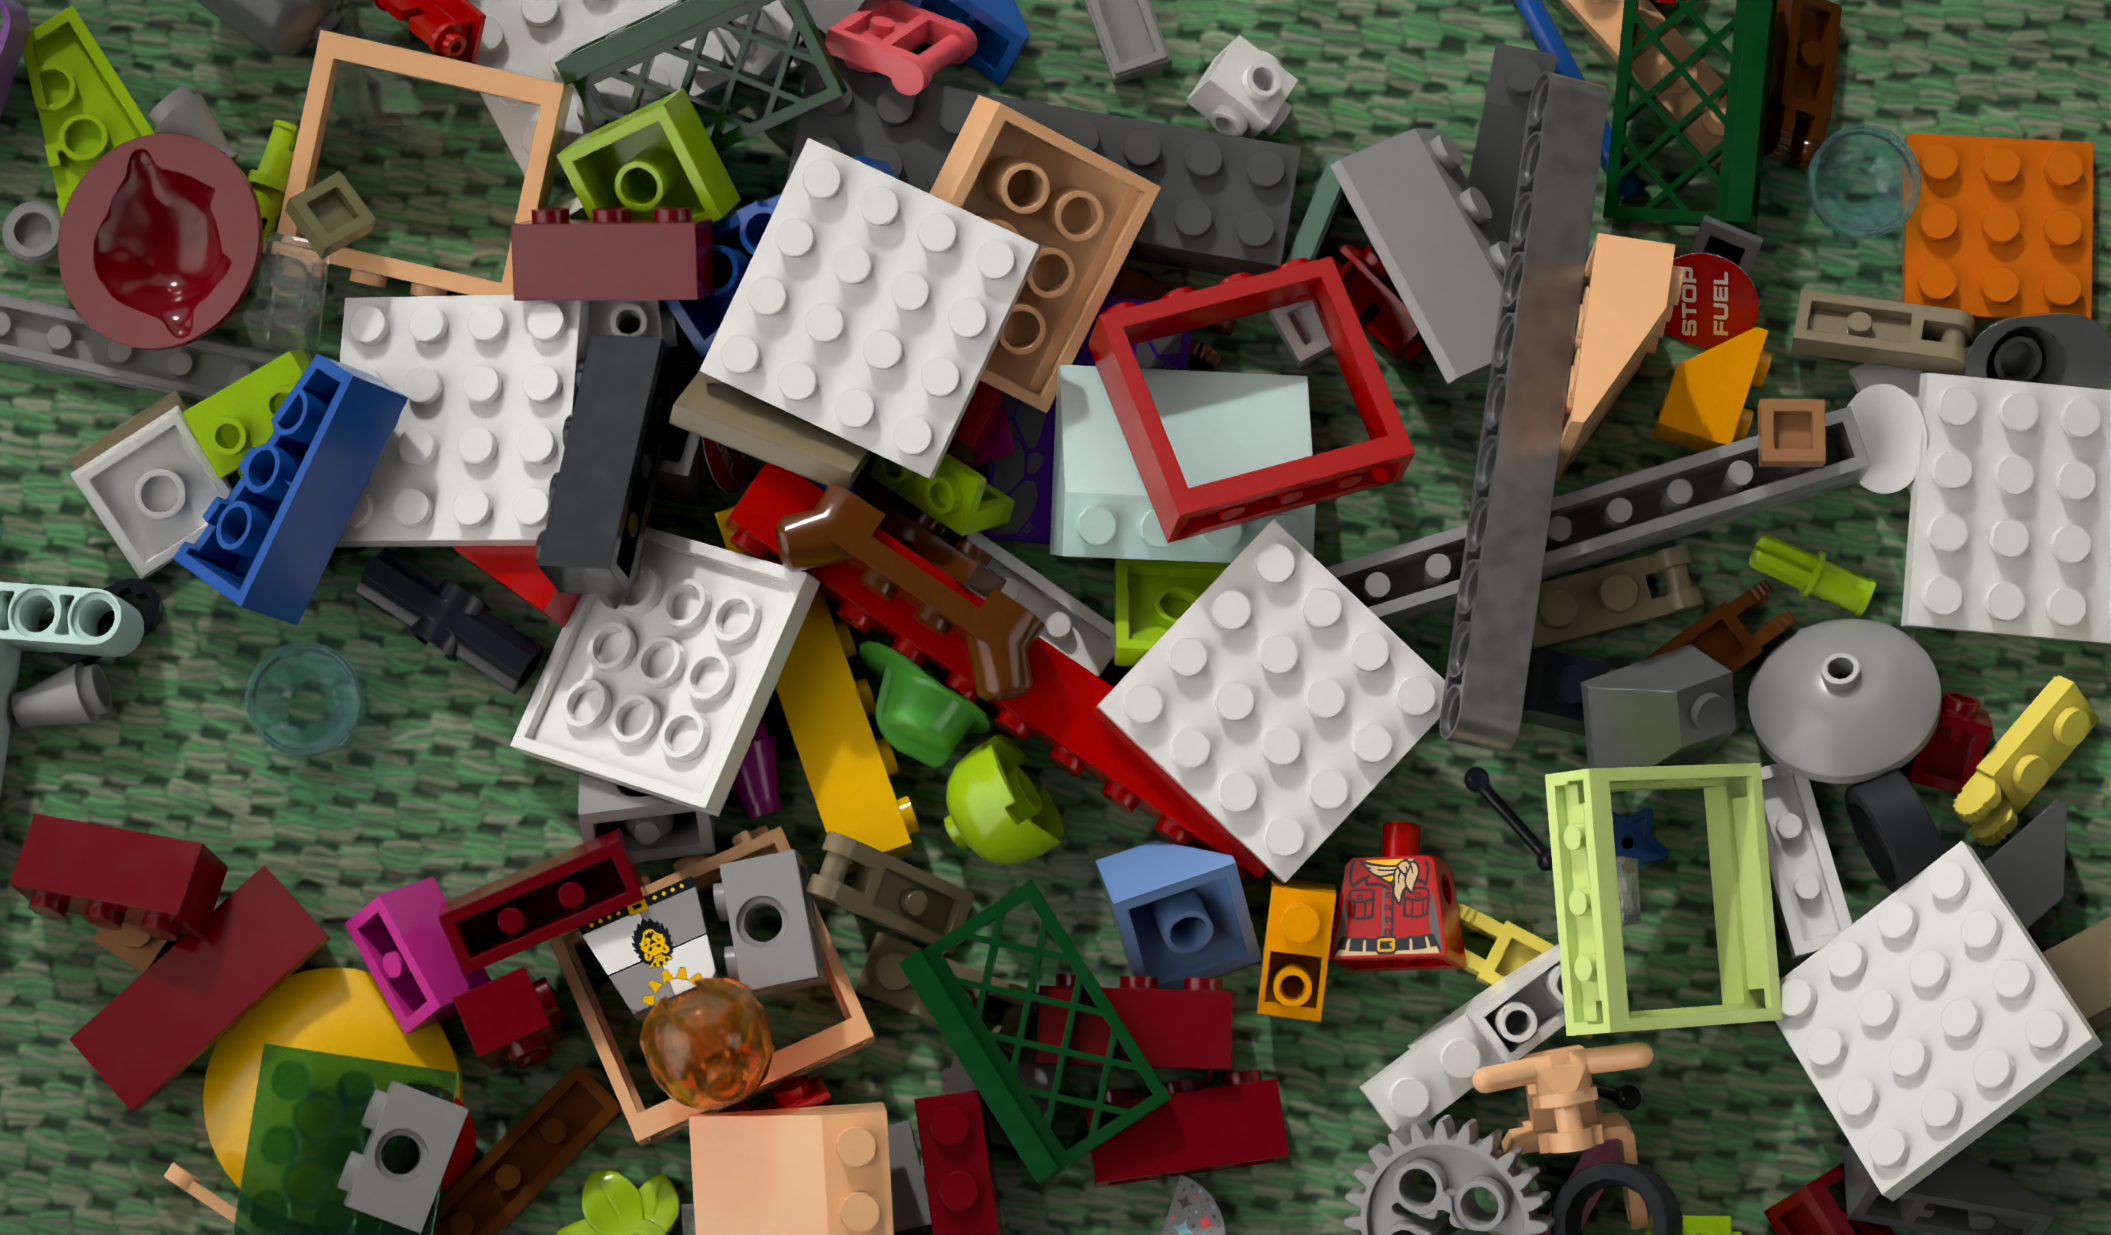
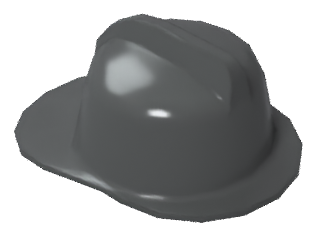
[1964,313,2111,389]

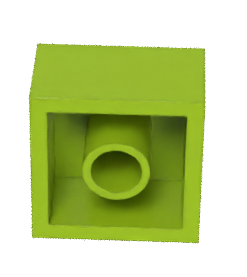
[556,88,741,222]

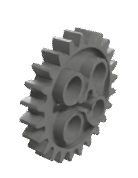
[1344,1115,1555,1235]

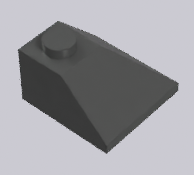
[1581,644,1736,795]

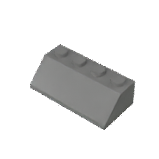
[1330,128,1508,384]

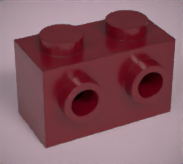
[452,966,567,1071]

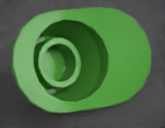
[859,641,991,768]

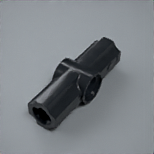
[355,547,545,695]

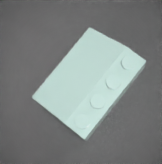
[1050,365,1316,563]

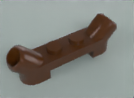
[775,483,1045,702]

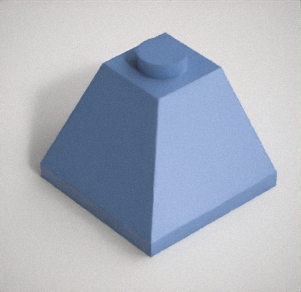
[1095,840,1262,990]

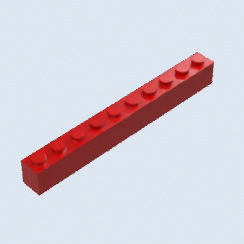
[725,462,1267,883]

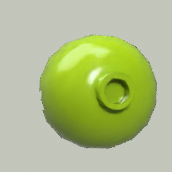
[944,734,1064,866]

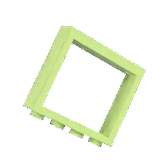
[1545,763,1783,1036]

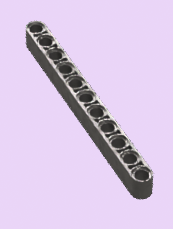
[1439,71,1608,753]

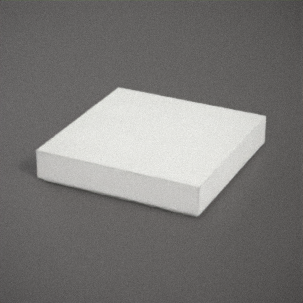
[71,405,233,580]

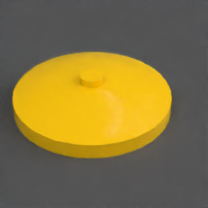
[203,967,463,1226]

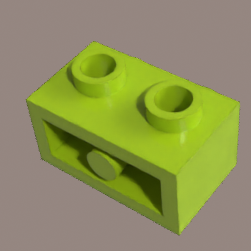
[182,349,311,479]

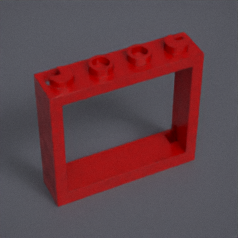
[1088,256,1415,543]

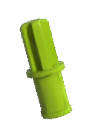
[1748,534,1876,617]

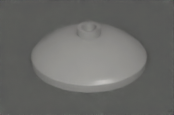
[1748,618,1942,784]

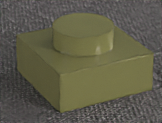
[285,171,377,260]

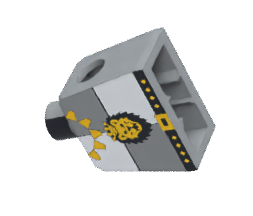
[578,876,721,1043]

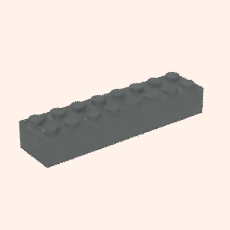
[786,64,1302,276]

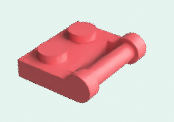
[825,0,977,96]

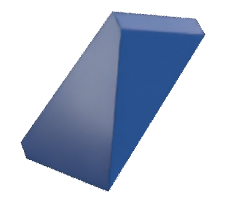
[908,0,1030,86]

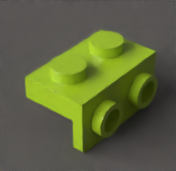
[869,452,1016,536]

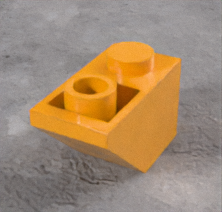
[1652,327,1773,452]
[1257,877,1336,1022]

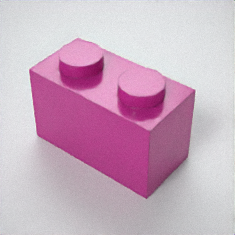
[344,876,491,1035]

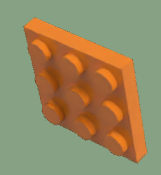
[1901,133,2094,322]

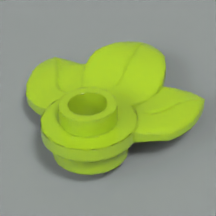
[556,1170,681,1235]

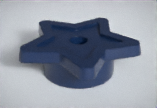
[1612,807,1669,887]

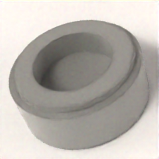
[2,201,61,265]

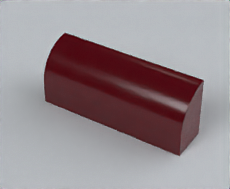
[69,866,331,1114]

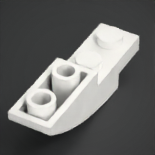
[1359,944,1565,1135]

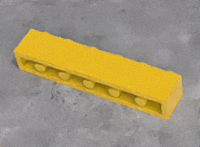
[715,507,920,875]

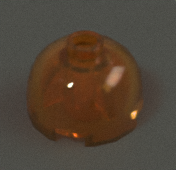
[639,978,775,1110]

